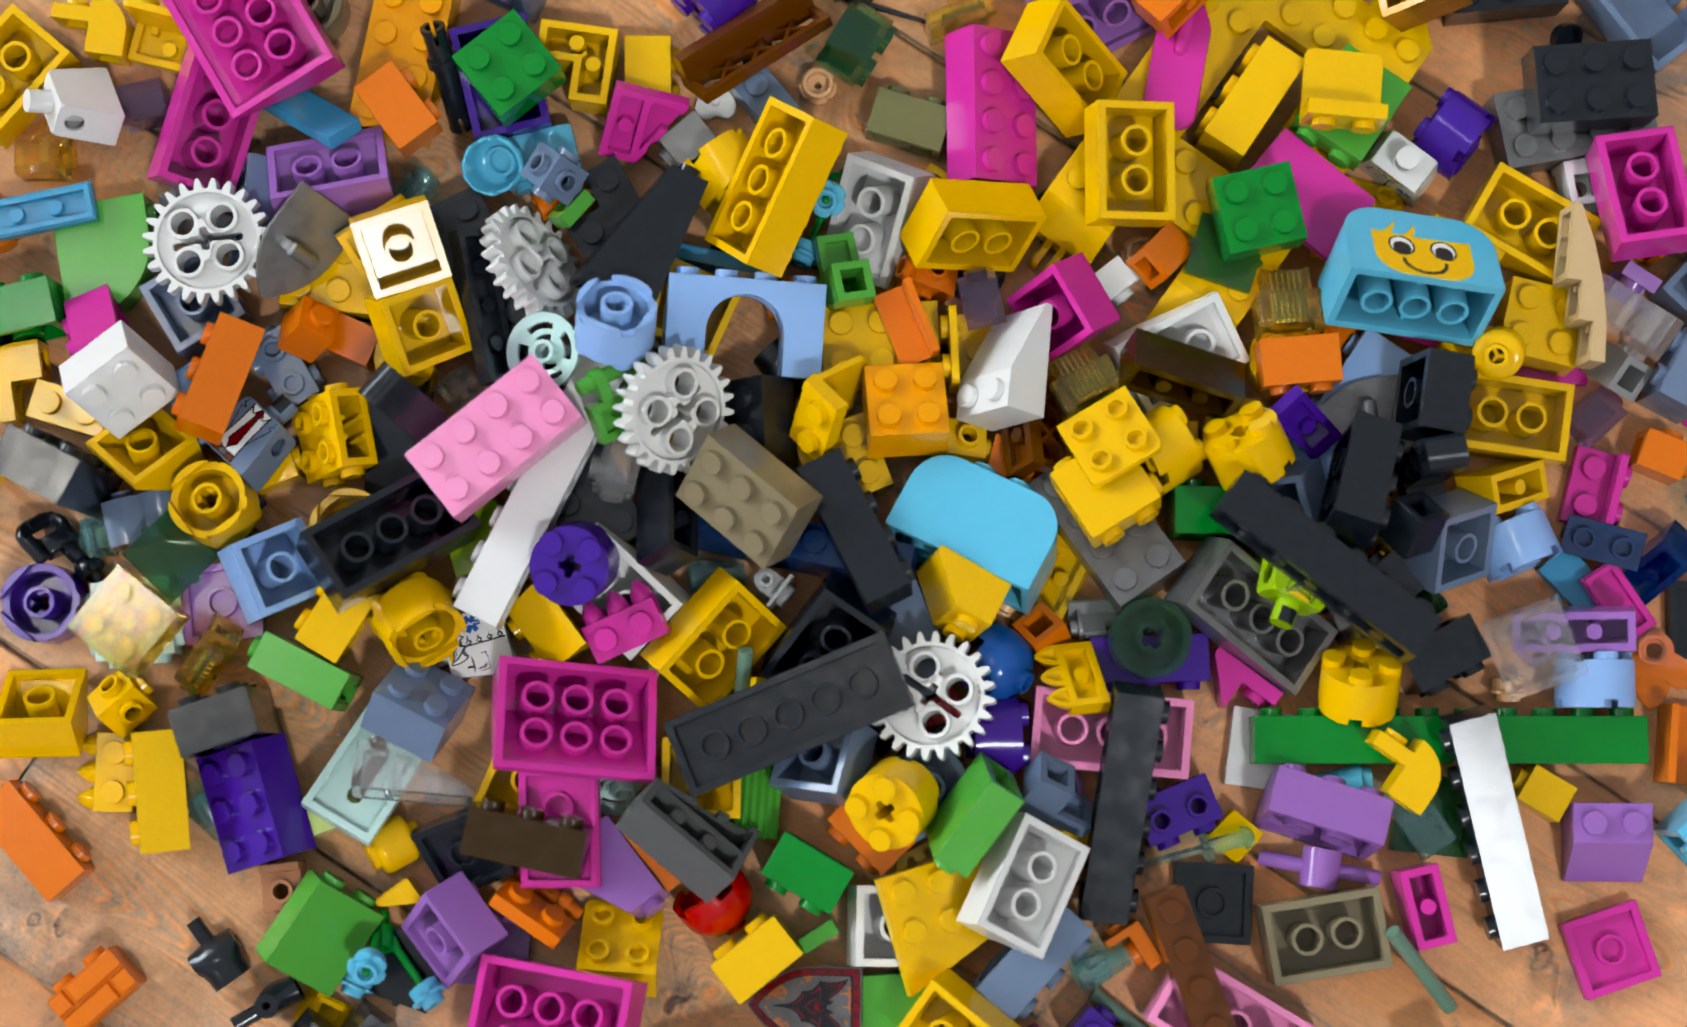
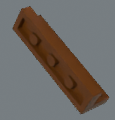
[672,0,833,104]
[1002,361,1067,480]

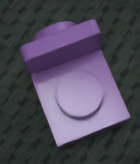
[1603,260,1663,308]

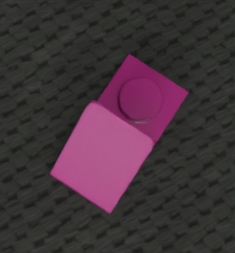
[1209,646,1283,708]

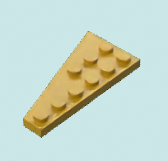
[874,812,1092,997]

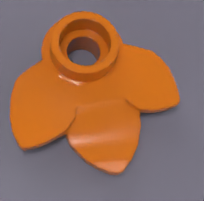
[1626,631,1687,710]

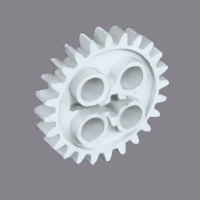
[142,178,269,307]
[479,204,580,325]
[613,344,734,475]
[872,631,997,762]

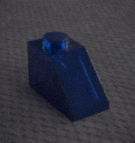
[1622,519,1687,605]

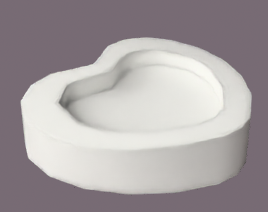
[696,85,736,122]

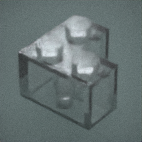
[1602,273,1685,362]

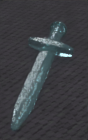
[1075,826,1255,885]

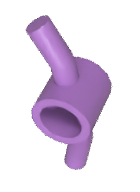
[1258,845,1382,891]

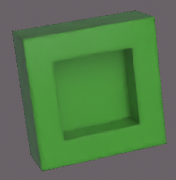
[547,189,596,228]
[797,917,839,954]

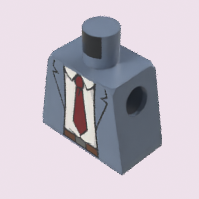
[204,394,299,492]

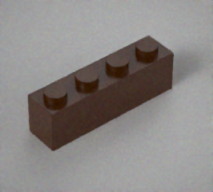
[1140,883,1236,1027]

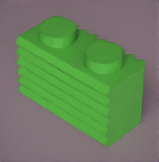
[729,765,781,840]

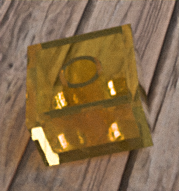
[66,564,191,679]

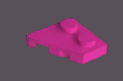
[598,80,689,164]

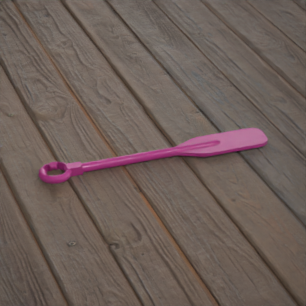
[1143,4,1211,131]

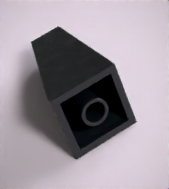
[569,163,708,302]

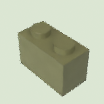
[865,85,947,161]

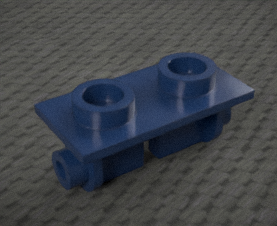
[1560,514,1648,572]

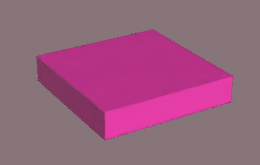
[1557,899,1662,1001]

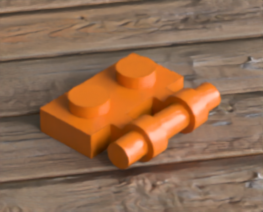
[488,867,585,950]

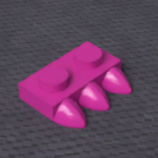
[581,579,671,664]

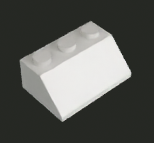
[956,812,1091,959]

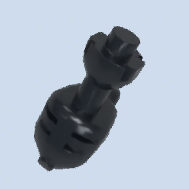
[15,511,106,583]

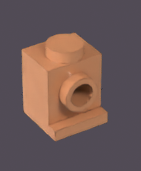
[258,860,307,919]

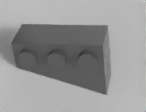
[615,778,761,903]

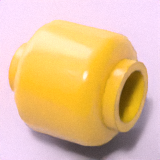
[1472,326,1526,379]
[361,815,420,874]

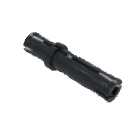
[420,20,472,134]

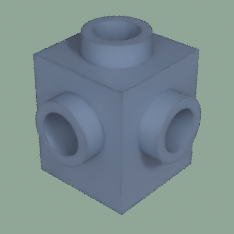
[519,141,589,206]

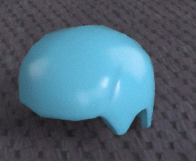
[461,134,525,196]

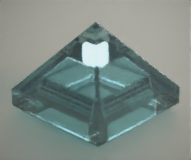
[79,518,119,558]

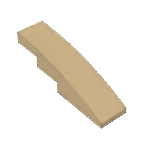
[1552,202,1607,370]

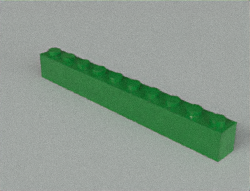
[1249,708,1649,764]

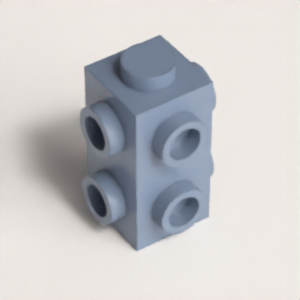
[252,325,327,416]

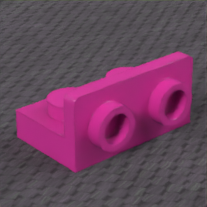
[1556,445,1632,526]

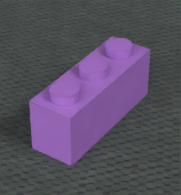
[1512,605,1637,652]

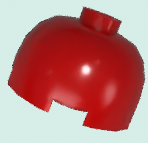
[673,868,753,937]

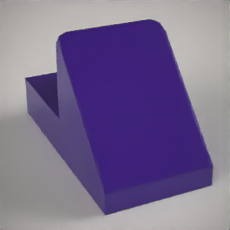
[1270,384,1342,459]

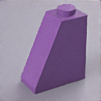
[581,815,671,919]

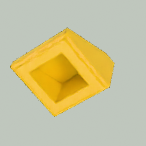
[1205,808,1264,864]
[375,877,425,907]
[293,986,352,1027]

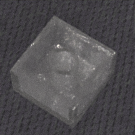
[1481,594,1588,702]

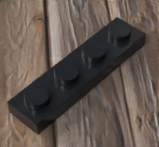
[448,229,511,386]

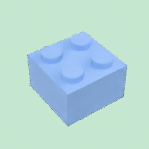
[217,517,319,625]

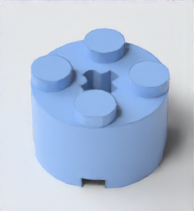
[574,275,658,371]
[1486,502,1563,583]
[1553,651,1636,708]

